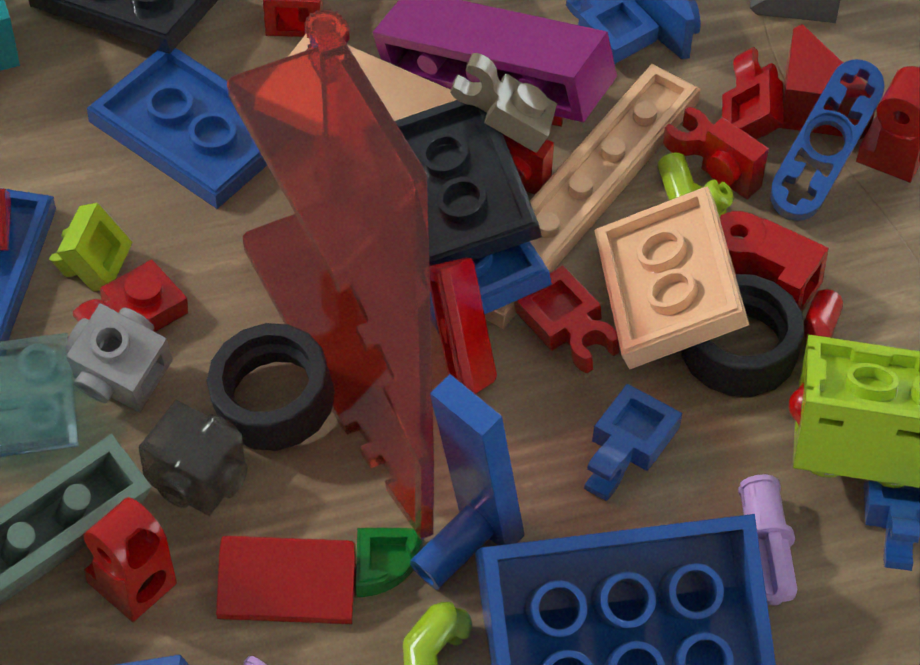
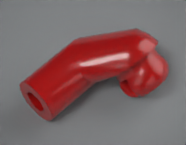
[803,289,843,344]

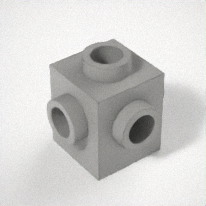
[66,303,173,413]

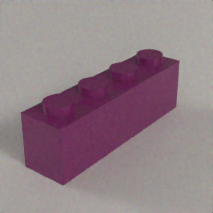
[372,0,617,123]

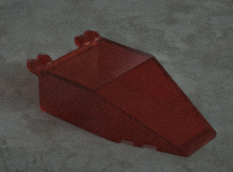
[227,9,434,540]

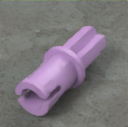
[738,474,798,606]

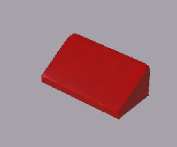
[426,258,497,394]
[216,536,357,624]

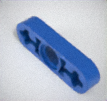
[770,59,885,221]

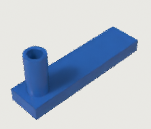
[410,374,525,590]

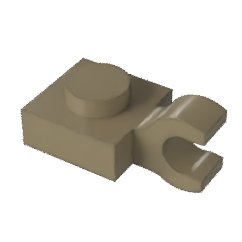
[450,53,557,153]

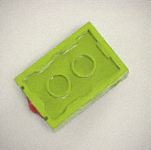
[788,334,920,488]

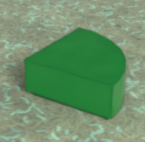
[356,528,424,597]

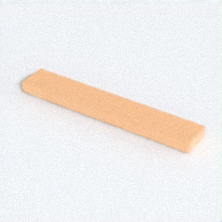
[485,64,701,329]

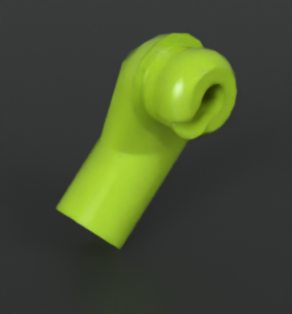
[657,152,734,217]
[403,602,472,665]

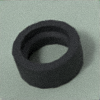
[681,274,804,396]
[206,323,335,451]

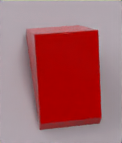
[780,24,875,139]

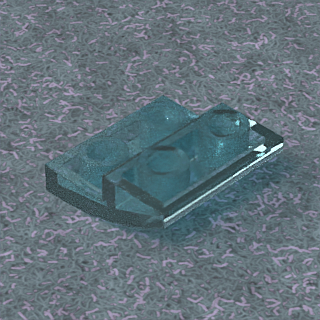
[0,333,79,457]

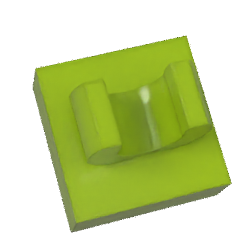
[49,203,133,292]

